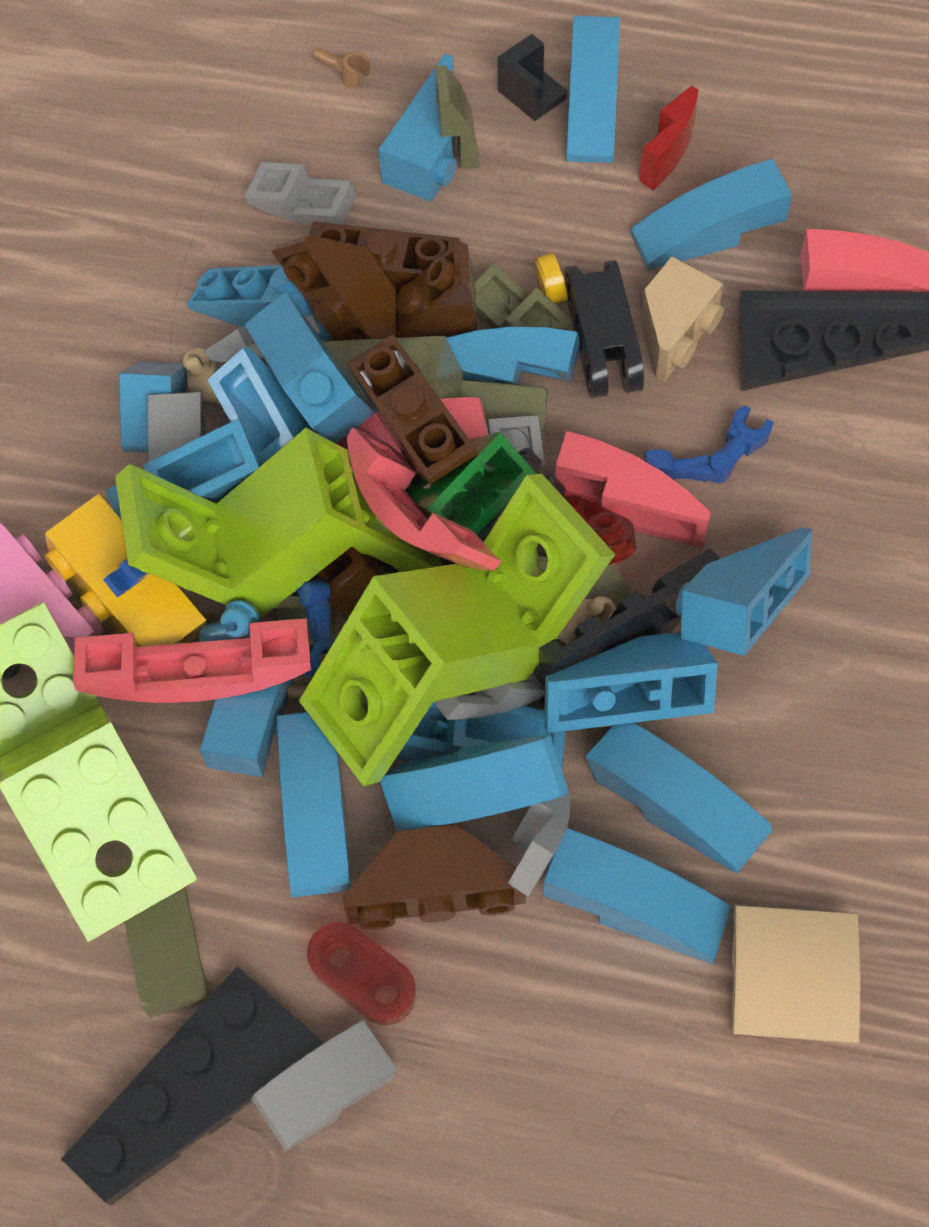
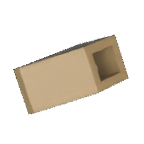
[641,257,724,382]

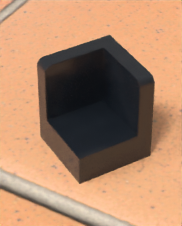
[497,34,567,121]

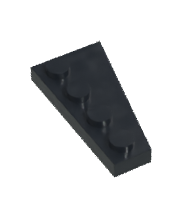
[739,290,929,391]
[538,548,721,704]
[61,967,324,1206]

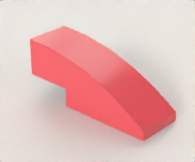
[800,229,929,292]
[555,431,711,548]

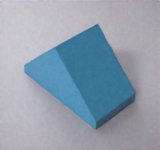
[119,361,188,453]

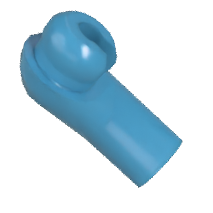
[199,600,260,642]

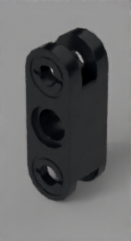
[565,260,644,398]

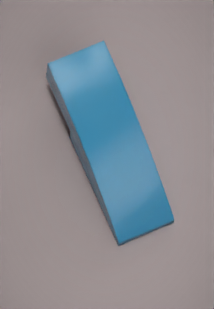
[566,16,620,163]
[631,159,792,270]
[446,327,581,385]
[207,347,318,465]
[106,418,261,519]
[200,678,294,777]
[396,702,565,769]
[277,712,351,898]
[585,723,773,874]
[380,735,569,831]
[543,828,732,964]

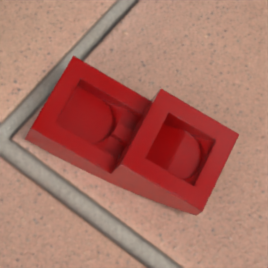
[639,85,699,191]

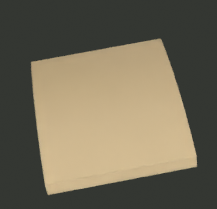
[731,905,860,1043]

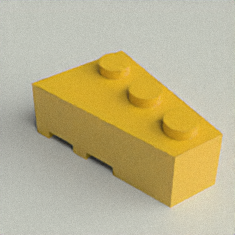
[44,493,206,647]

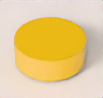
[534,252,568,304]

